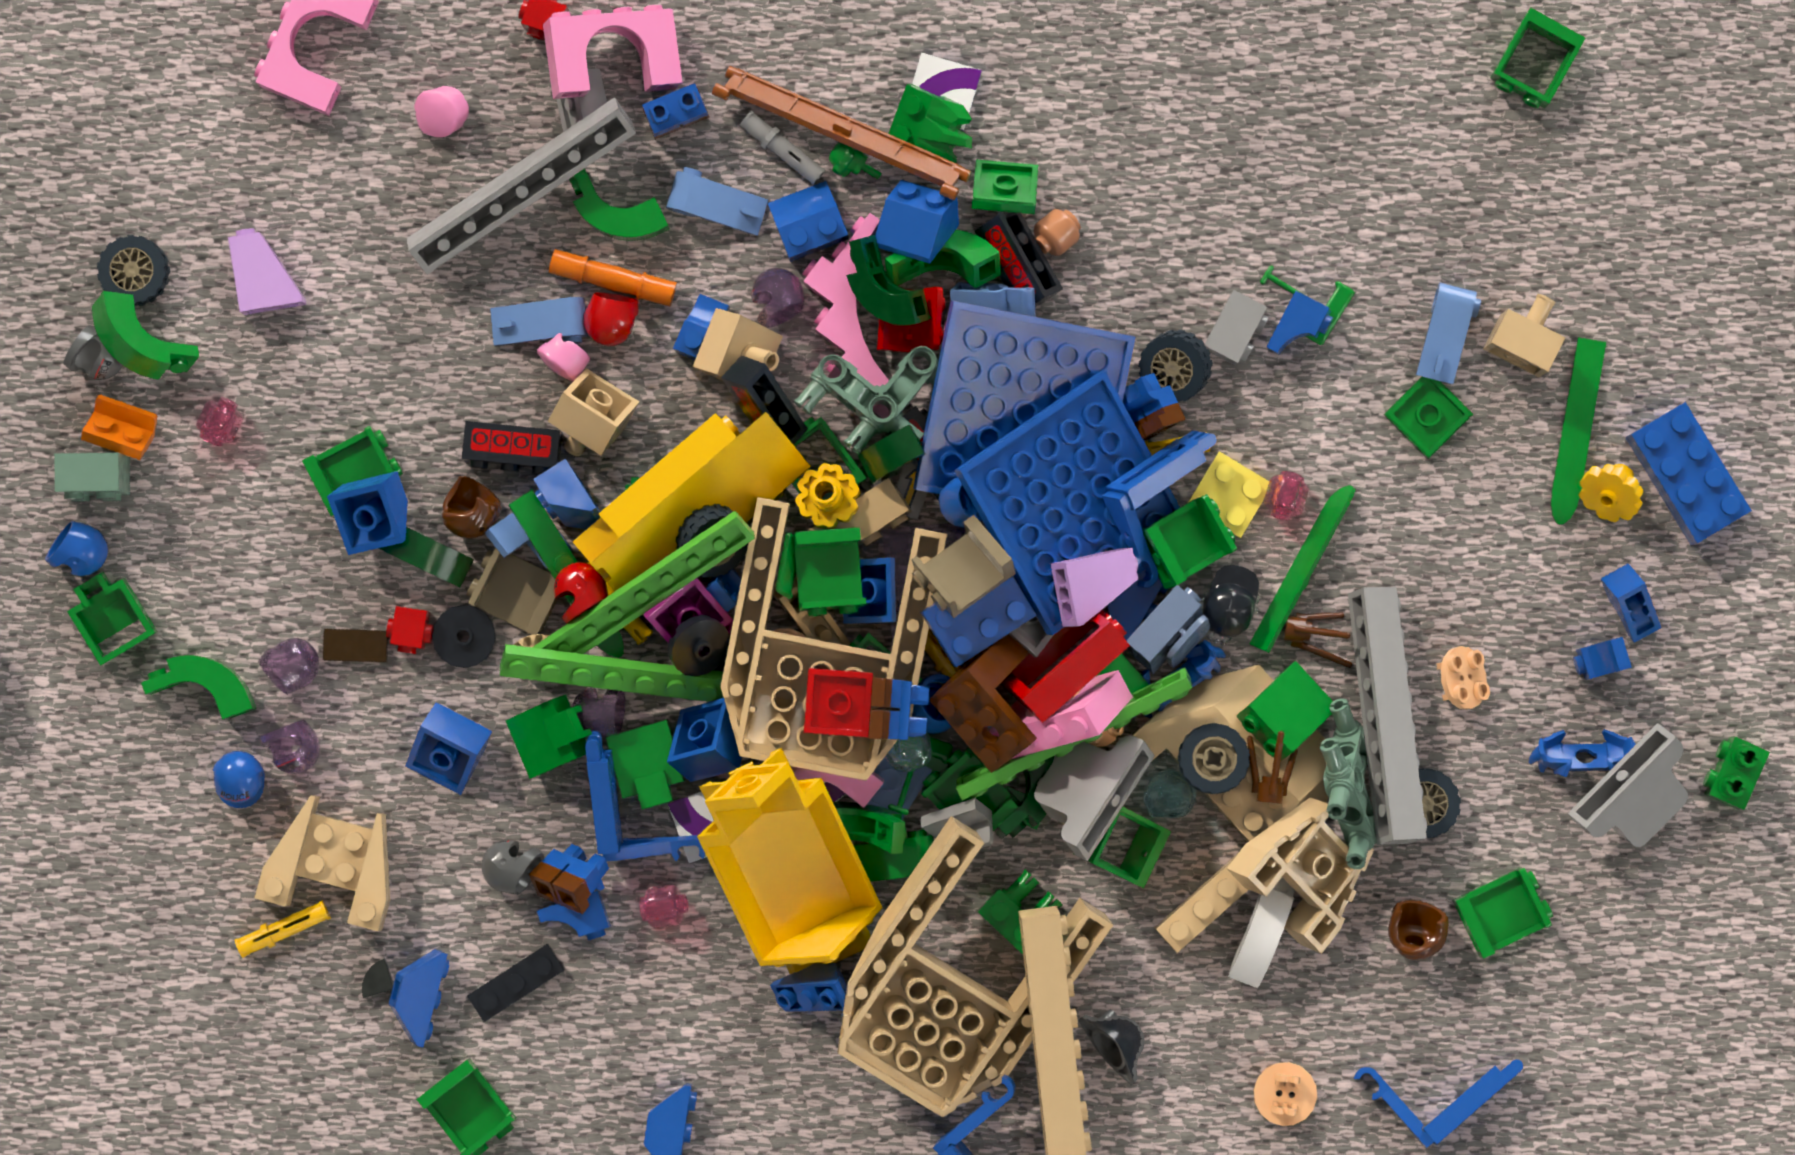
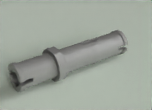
[740,111,825,185]

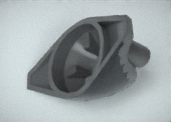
[1078,1009,1145,1085]

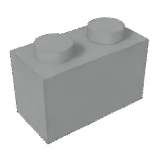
[1204,290,1269,366]

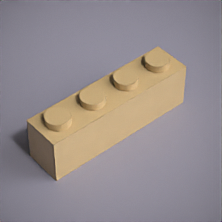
[782,478,912,548]

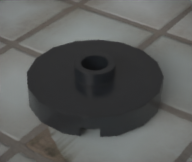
[432,605,496,668]
[668,615,730,676]

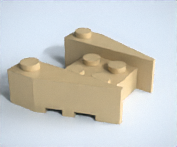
[255,795,391,931]
[1226,797,1374,954]

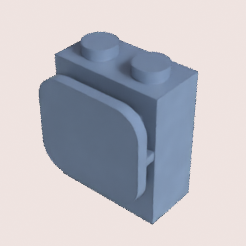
[1127,585,1210,674]

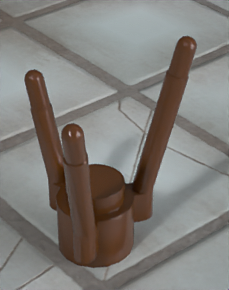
[1284,612,1352,668]
[1247,731,1298,804]

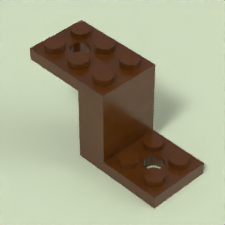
[929,634,1037,773]

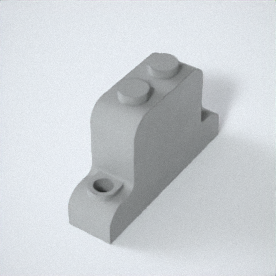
[1568,723,1688,847]
[1034,736,1155,861]

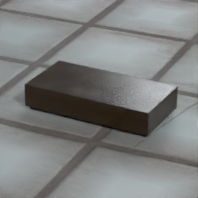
[323,629,388,663]

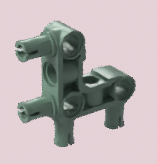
[794,346,939,455]
[1320,698,1377,869]

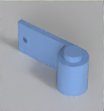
[666,167,768,236]
[1416,282,1481,384]
[490,297,588,346]

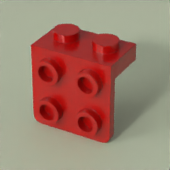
[877,286,945,354]

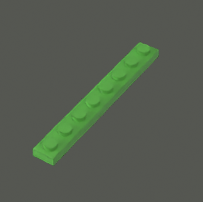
[532,511,755,654]
[500,644,724,702]
[956,668,1192,800]

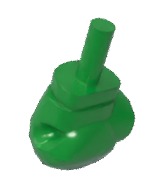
[829,142,882,180]

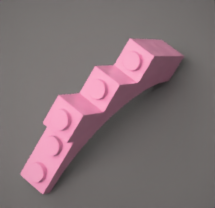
[803,213,889,419]

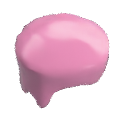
[414,86,469,137]
[537,333,591,382]

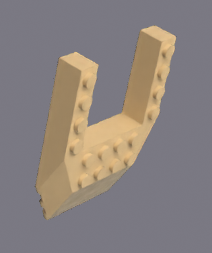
[721,497,947,781]
[1061,665,1328,953]
[837,816,1113,1117]

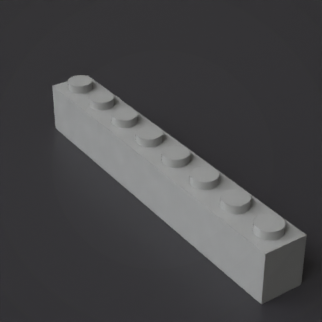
[407,97,636,275]
[1348,587,1427,845]

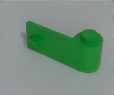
[853,830,934,882]

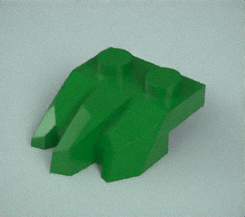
[888,84,972,163]

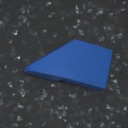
[706,569,742,612]

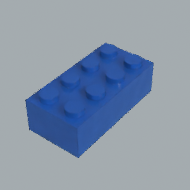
[1625,402,1752,545]

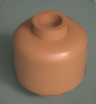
[1034,209,1081,256]

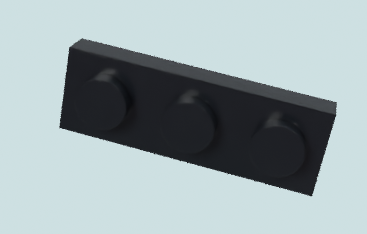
[467,944,565,1022]

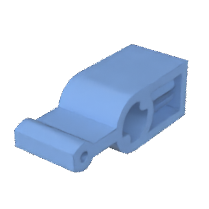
[950,282,1036,317]

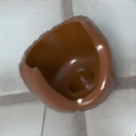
[442,476,501,539]
[1388,899,1449,960]

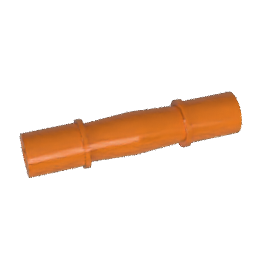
[548,249,677,307]

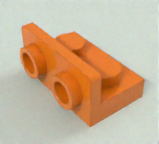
[81,395,158,460]

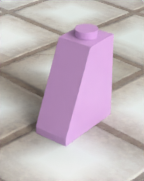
[228,228,306,315]
[1051,548,1138,627]

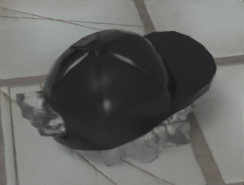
[1202,565,1261,645]

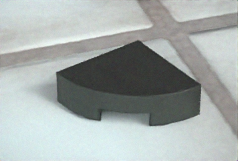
[362,958,393,998]

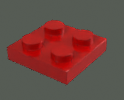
[804,668,873,737]

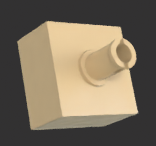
[1483,294,1566,377]
[693,308,783,381]
[548,368,639,456]

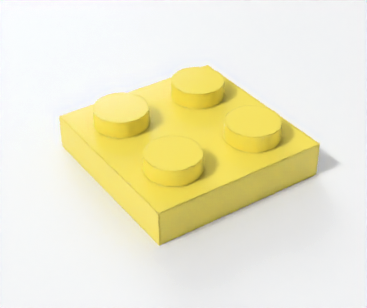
[1189,451,1273,538]

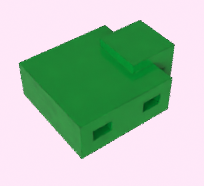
[67,572,158,666]
[505,694,592,779]
[605,720,685,810]

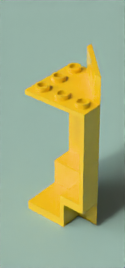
[573,412,811,591]
[697,748,883,974]

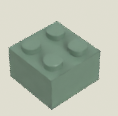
[54,453,130,502]

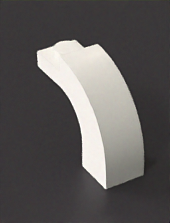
[1228,878,1295,988]

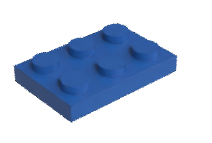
[920,576,1037,667]

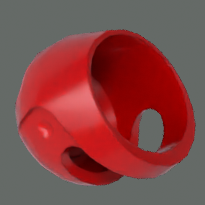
[584,292,639,346]
[553,562,608,624]

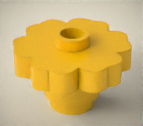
[795,463,861,529]
[1579,464,1643,522]

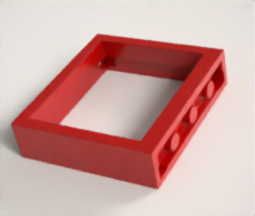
[1001,610,1130,723]

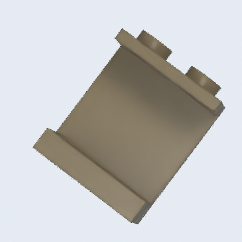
[912,515,1016,618]
[466,547,558,635]

